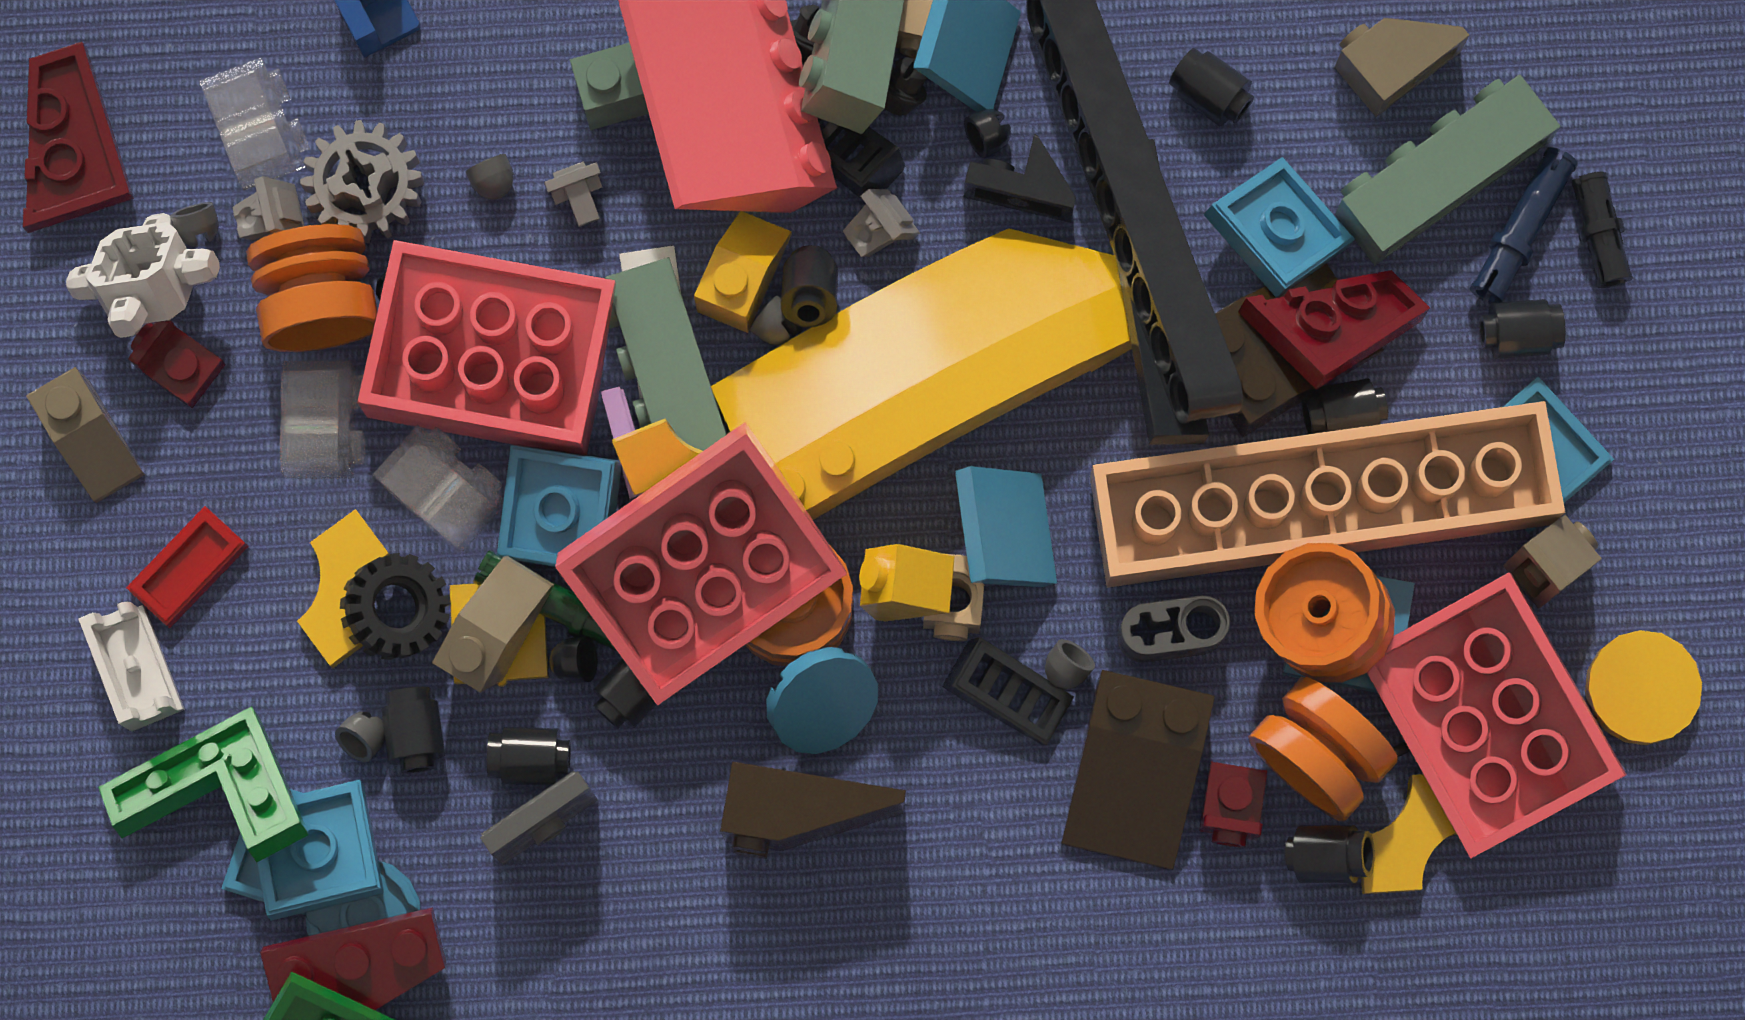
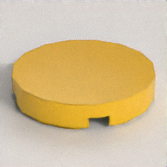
[1585,630,1702,745]

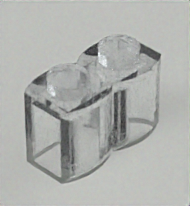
[199,57,310,191]
[280,361,365,479]
[372,425,504,554]

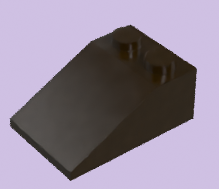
[1215,263,1384,438]
[1061,670,1215,870]
[720,762,906,859]

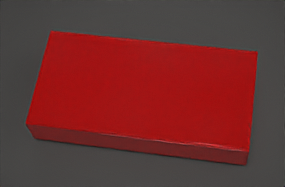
[126,506,249,628]

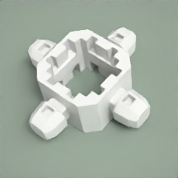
[66,213,220,338]

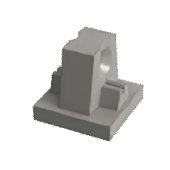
[544,161,602,227]
[233,176,304,240]
[843,189,920,257]

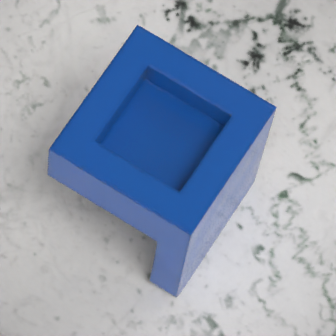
[334,0,421,58]

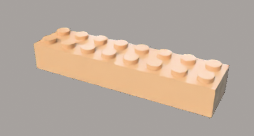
[1090,401,1565,588]

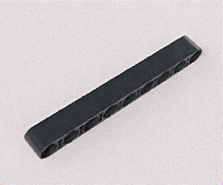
[1026,0,1243,424]

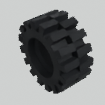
[340,553,451,660]

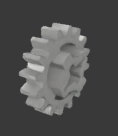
[300,120,424,243]

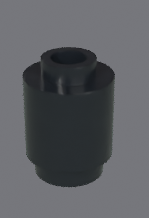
[1169,48,1254,127]
[781,245,838,327]
[1479,299,1566,359]
[1302,378,1388,435]
[593,658,657,729]
[381,687,445,774]
[487,727,571,785]
[1285,825,1375,883]

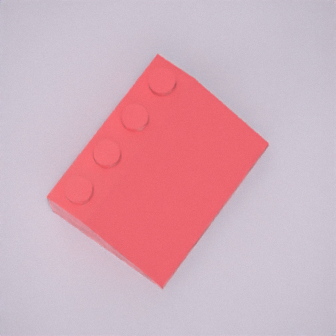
[618,0,837,213]
[357,240,616,456]
[555,422,847,706]
[1367,572,1627,858]

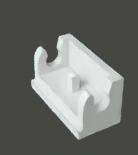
[78,602,185,731]

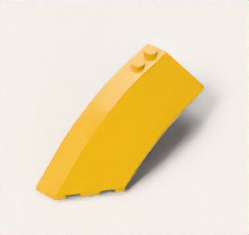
[711,228,1132,520]

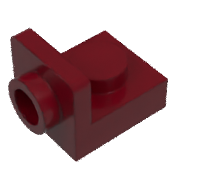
[128,320,226,408]
[1199,761,1267,848]

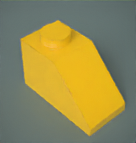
[694,211,792,333]
[859,544,955,622]

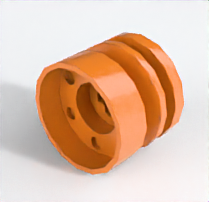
[246,224,378,352]

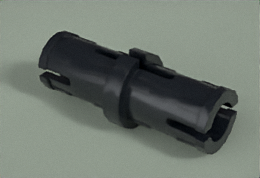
[1571,171,1633,288]

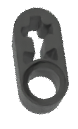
[1117,596,1230,663]

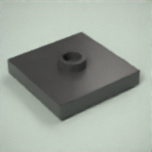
[480,771,598,865]

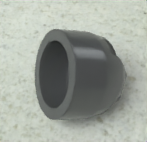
[465,154,514,200]
[170,202,219,247]
[750,296,799,346]
[1045,639,1095,690]
[335,712,385,762]

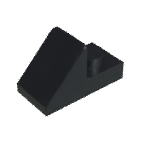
[963,134,1076,223]

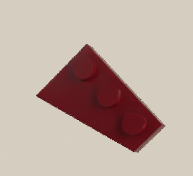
[23,42,134,233]
[1238,270,1430,389]
[260,907,446,1010]

